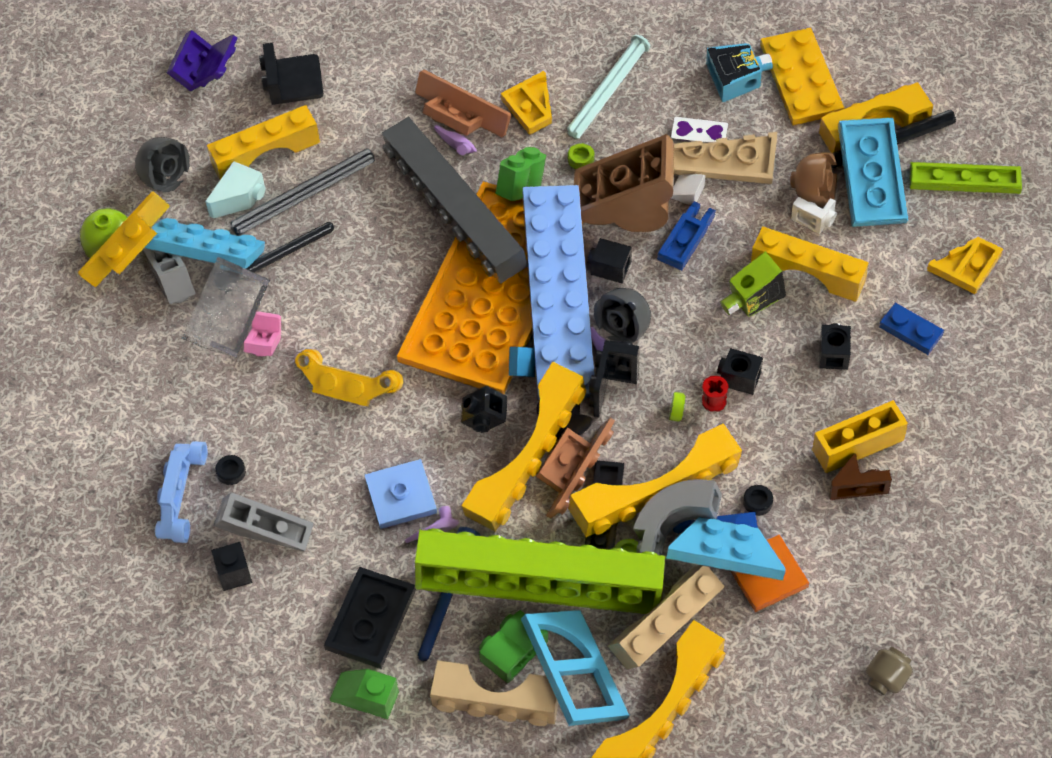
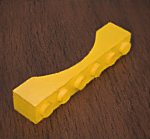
[462,362,586,532]
[568,423,742,537]
[591,620,726,758]

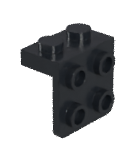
[259,43,324,105]
[589,340,639,417]

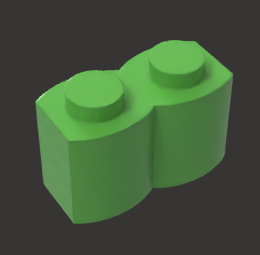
[495,147,546,201]
[479,610,548,683]

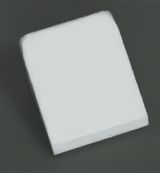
[671,174,705,205]

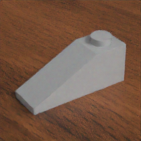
[142,248,196,304]
[213,492,314,551]

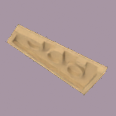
[674,132,778,184]

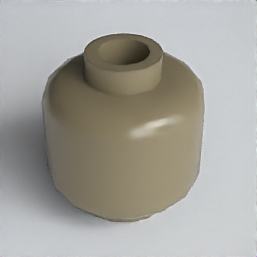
[866,647,913,695]

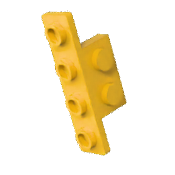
[78,191,170,287]

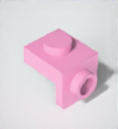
[244,311,281,356]

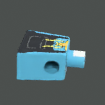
[706,43,773,102]

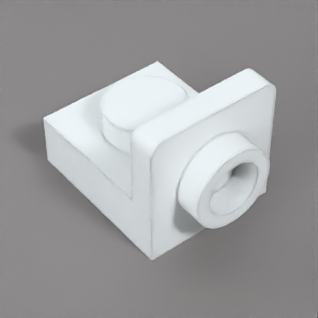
[791,197,837,234]

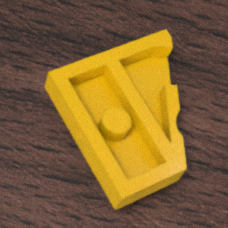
[501,71,552,135]
[927,237,1003,294]

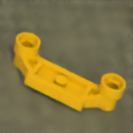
[295,349,403,406]

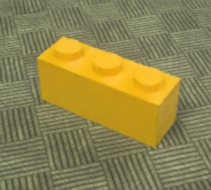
[812,400,908,473]

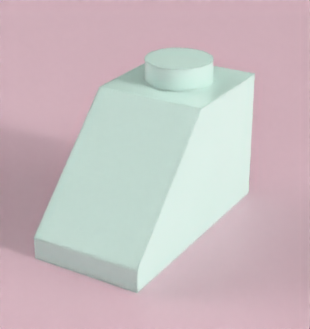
[205,161,266,218]

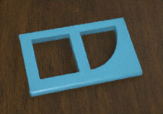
[521,610,630,726]

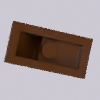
[829,454,892,500]

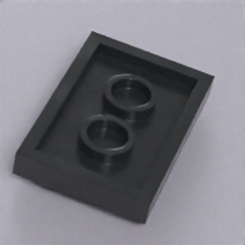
[324,567,416,669]

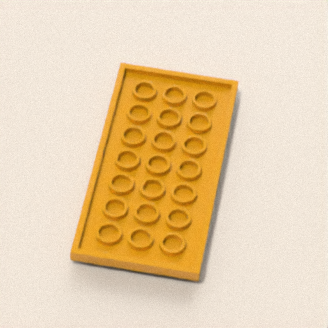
[397,181,584,394]

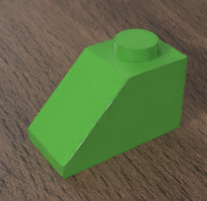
[330,669,399,720]

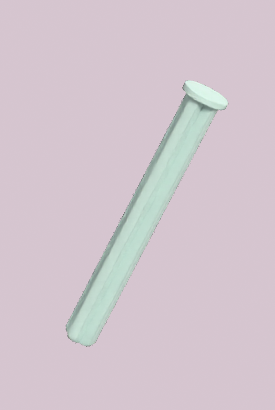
[567,35,650,139]

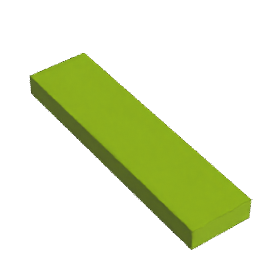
[910,162,1022,194]

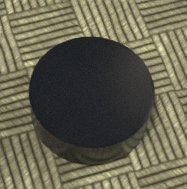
[215,455,246,485]
[743,485,773,516]

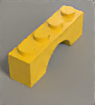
[819,82,933,153]
[207,105,320,180]
[751,226,869,302]

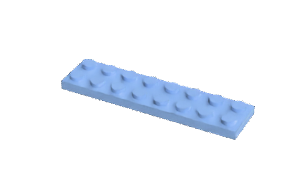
[522,185,594,400]

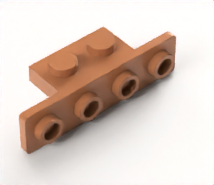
[415,70,511,137]
[536,417,615,519]

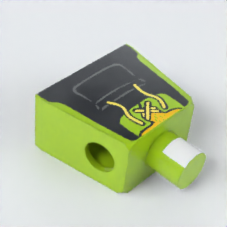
[720,251,786,317]

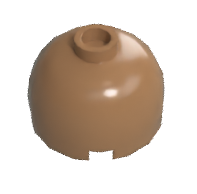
[790,153,837,208]

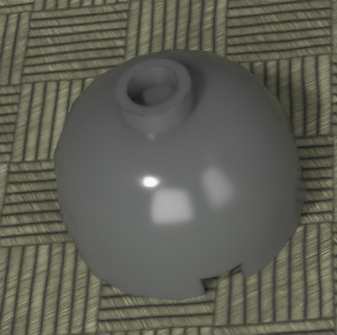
[135,136,190,192]
[594,288,651,343]

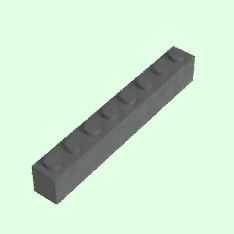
[382,116,528,284]

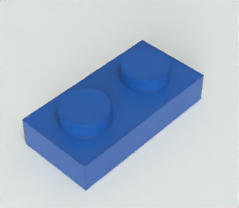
[879,302,944,355]

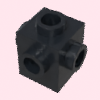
[461,386,507,433]

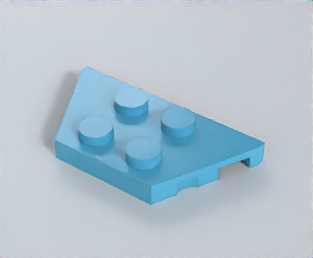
[666,517,785,580]

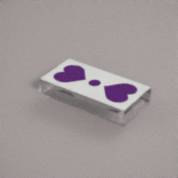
[671,117,728,144]

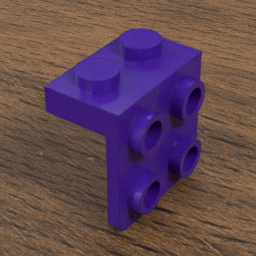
[166,30,238,91]

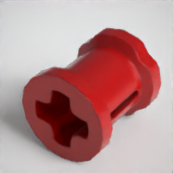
[702,375,729,412]

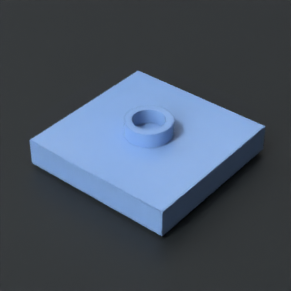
[364,459,437,529]

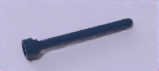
[418,527,481,662]

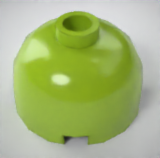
[80,208,128,258]

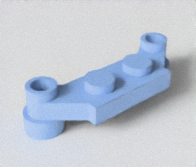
[155,441,208,543]

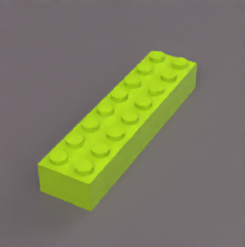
[415,528,665,614]

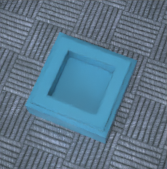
[509,347,535,377]

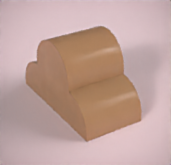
[574,134,674,232]

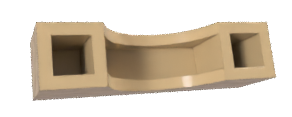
[607,565,725,669]
[430,660,558,726]

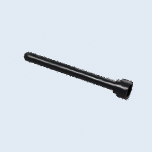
[213,222,334,295]

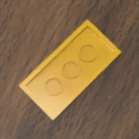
[760,27,844,126]

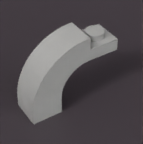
[633,479,722,555]

